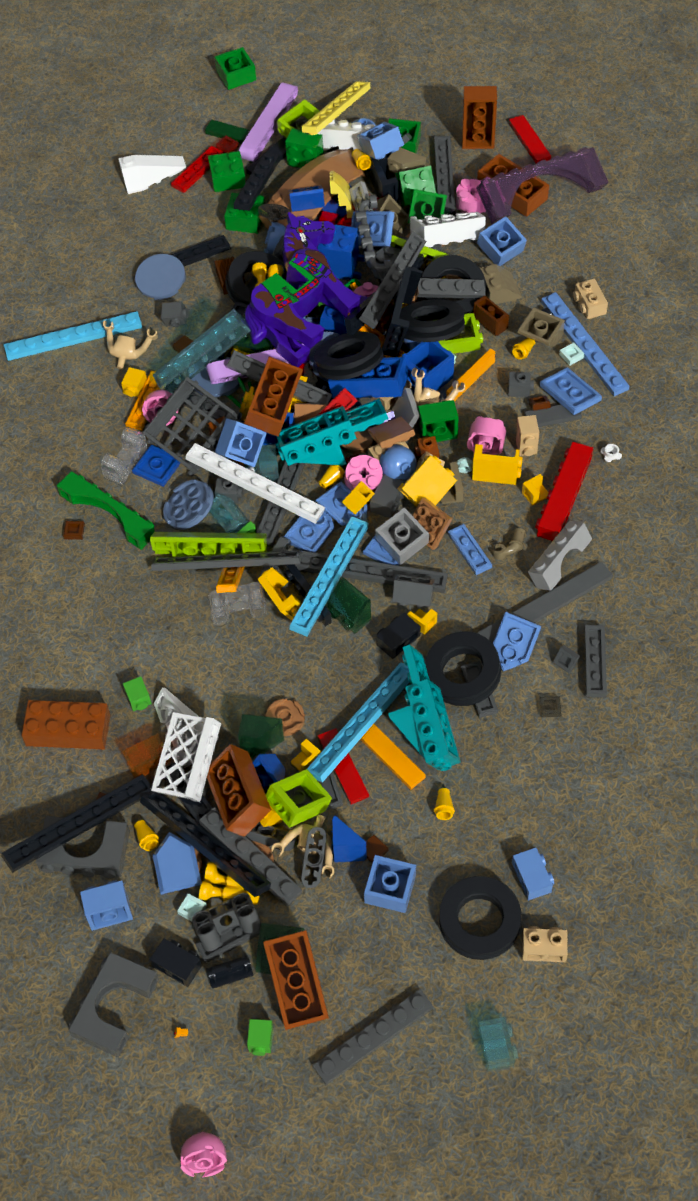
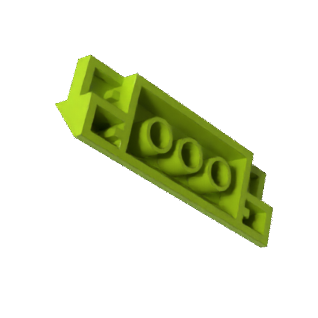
[150,532,267,557]

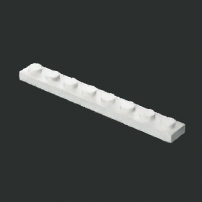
[186,443,325,524]

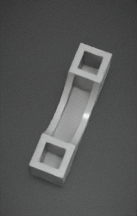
[528,521,592,591]

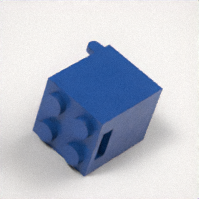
[318,225,365,280]
[402,341,454,394]

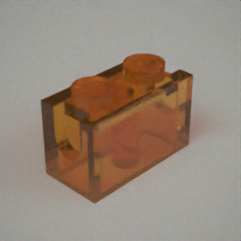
[121,734,171,779]

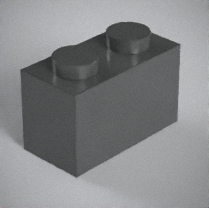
[370,474,405,518]
[392,574,435,608]

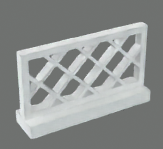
[151,712,221,802]

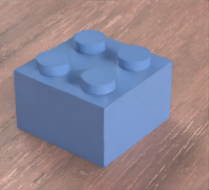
[357,122,404,160]
[477,216,527,266]
[215,418,267,467]
[364,855,416,913]
[80,881,133,930]

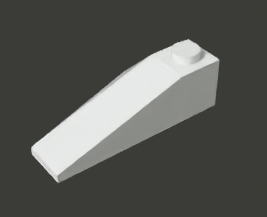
[118,155,187,194]
[154,688,219,768]

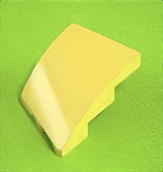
[330,171,353,218]

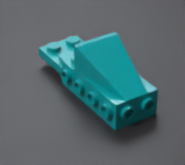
[276,399,389,466]
[388,645,461,771]

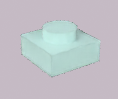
[559,343,584,366]
[177,894,207,921]

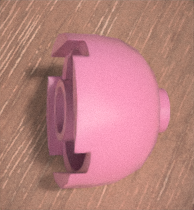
[142,390,179,426]
[180,1132,227,1177]

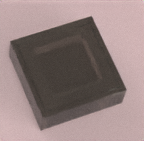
[539,696,562,718]

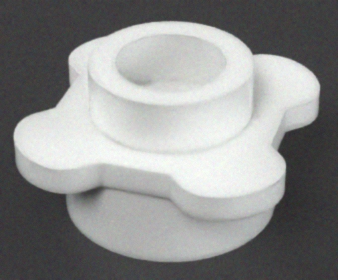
[601,444,622,462]

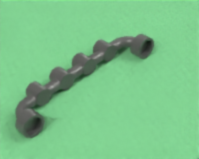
[355,194,392,275]

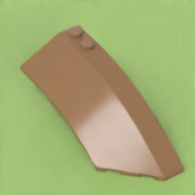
[258,147,365,229]

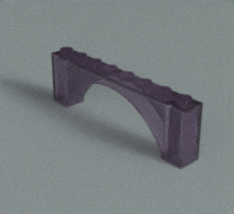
[476,147,609,224]

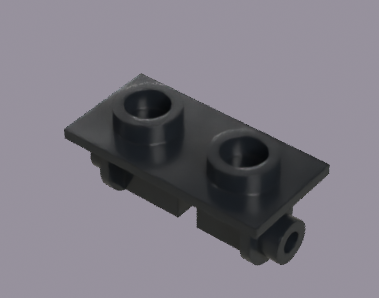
[206,955,254,989]

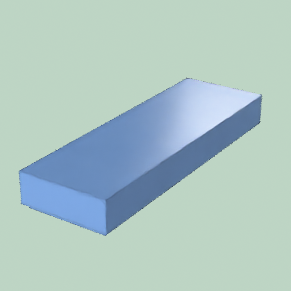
[448,524,492,575]

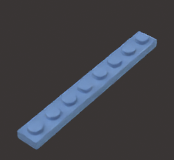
[541,292,629,396]

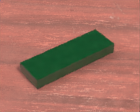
[205,119,251,144]

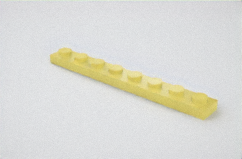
[302,81,371,135]

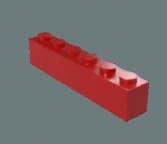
[535,442,594,541]

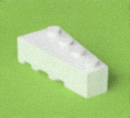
[318,119,375,151]
[410,212,486,247]

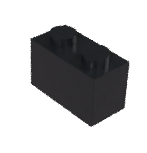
[376,613,421,659]
[149,938,202,987]

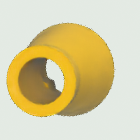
[352,149,371,170]
[512,337,536,360]
[318,465,345,490]
[434,788,455,820]
[134,820,159,851]

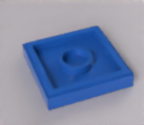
[132,444,182,487]

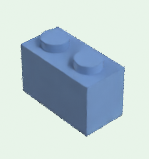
[512,848,554,900]

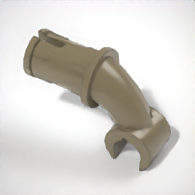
[493,528,526,560]

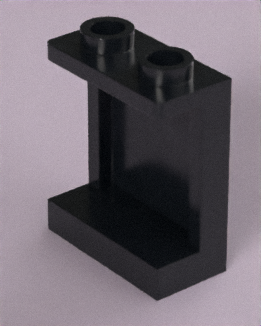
[371,155,398,204]

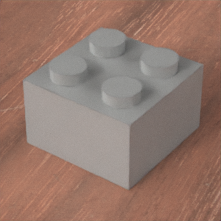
[375,507,429,565]

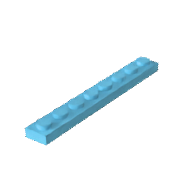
[4,311,142,361]
[289,517,369,637]
[307,662,409,783]

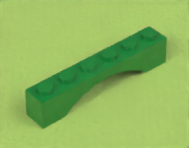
[57,471,155,550]

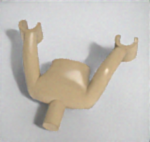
[103,320,158,369]
[411,368,465,407]
[271,815,334,879]

